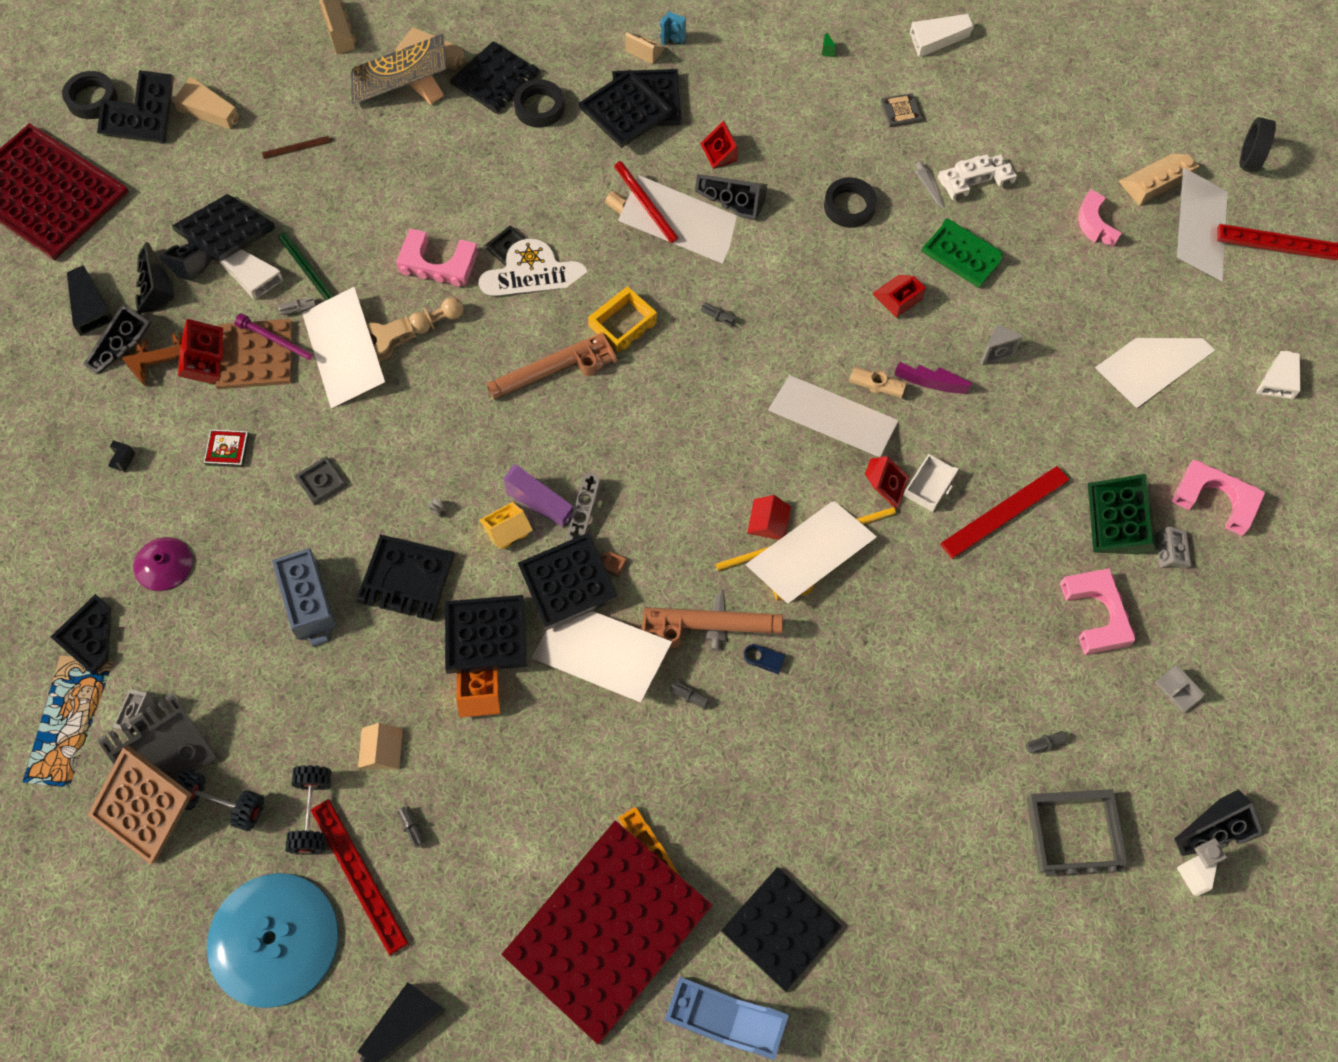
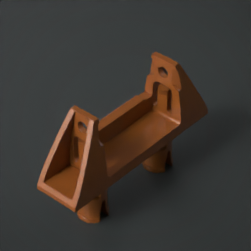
[122,332,183,386]

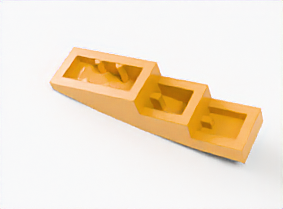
[618,807,680,876]

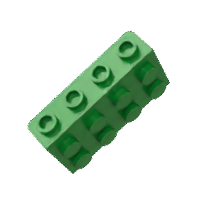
[921,218,1003,288]

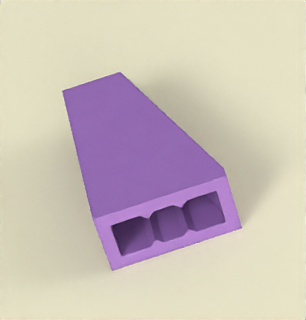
[504,464,573,527]

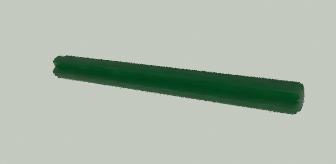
[278,232,335,301]

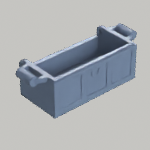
[272,548,337,647]

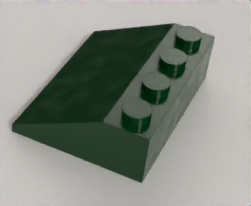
[1088,474,1157,555]

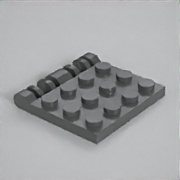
[97,692,217,781]

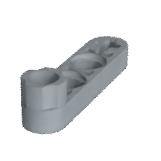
[567,473,600,541]

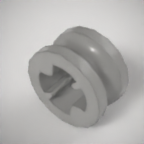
[427,498,446,517]

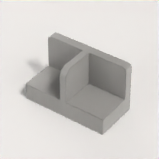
[1155,665,1205,713]

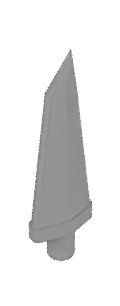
[915,161,945,209]
[706,589,726,651]

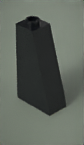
[67,265,113,336]
[357,982,445,1062]

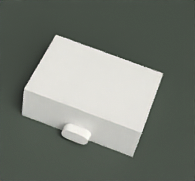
[903,454,959,512]

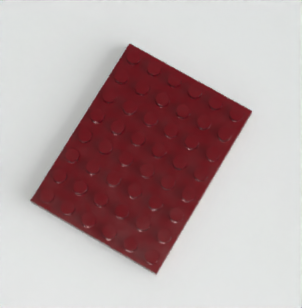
[0,123,129,261]
[501,820,713,1045]

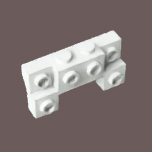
[938,155,1017,200]

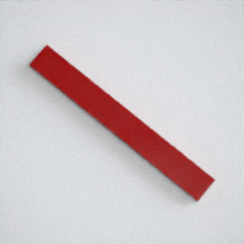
[1217,224,1338,261]
[940,466,1069,559]
[311,799,409,956]

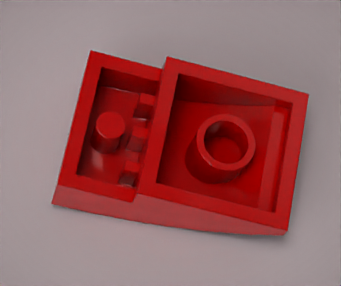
[178,319,223,384]

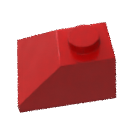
[865,456,909,508]

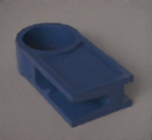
[743,644,785,674]

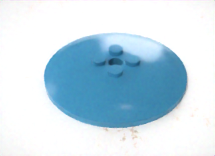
[207,873,339,1008]

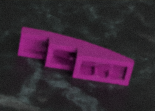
[894,362,972,394]

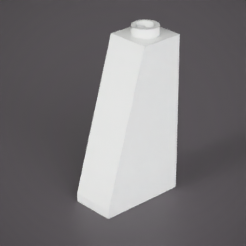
[910,14,974,57]
[217,249,284,300]

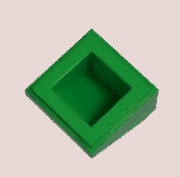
[822,33,836,57]

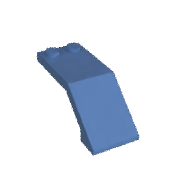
[664,977,789,1060]

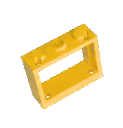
[588,286,657,352]

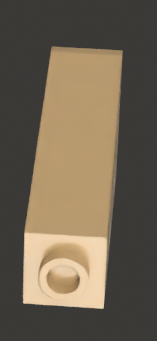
[395,27,465,70]
[173,77,238,129]

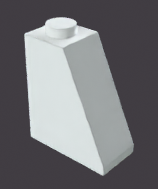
[1257,351,1300,399]

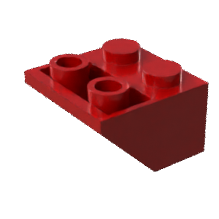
[873,274,926,318]

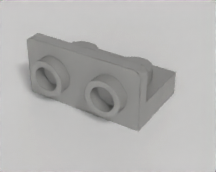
[1155,526,1191,569]

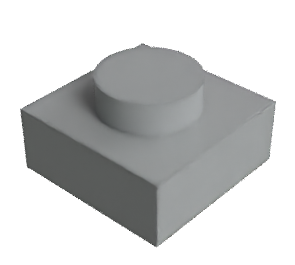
[1194,838,1227,868]

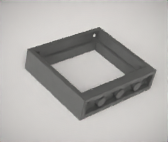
[1026,789,1128,877]

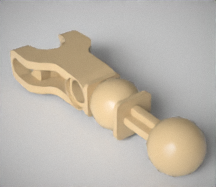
[367,297,464,362]

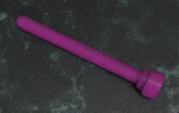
[234,313,313,360]

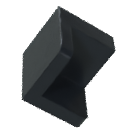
[108,440,136,472]

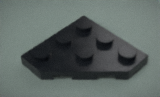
[50,594,112,675]

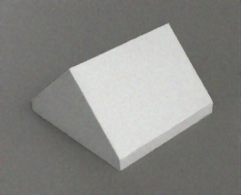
[1177,856,1217,896]

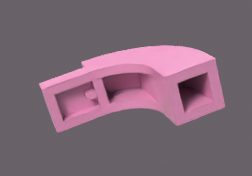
[1078,189,1122,247]

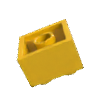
[479,502,533,549]

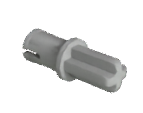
[278,296,315,315]

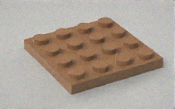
[216,319,292,389]
[88,746,192,864]

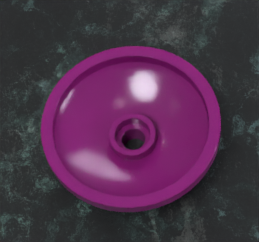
[133,537,193,591]

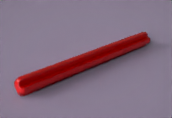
[614,161,678,244]

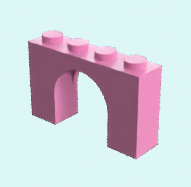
[396,229,478,287]
[1172,459,1265,536]
[1060,568,1135,655]

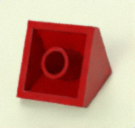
[700,121,738,169]
[747,495,791,540]

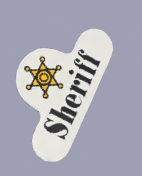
[478,239,587,296]

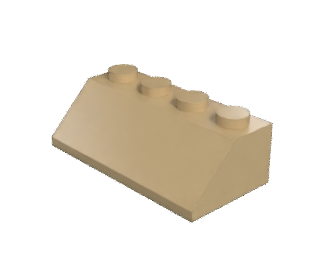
[318,0,357,54]
[1119,154,1199,206]

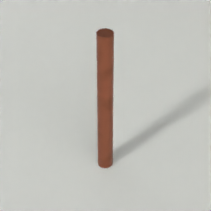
[262,136,330,159]

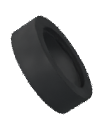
[62,71,118,119]
[514,79,564,128]
[1239,117,1276,172]
[824,177,877,228]

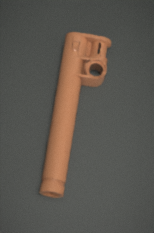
[486,332,617,400]
[642,607,783,649]

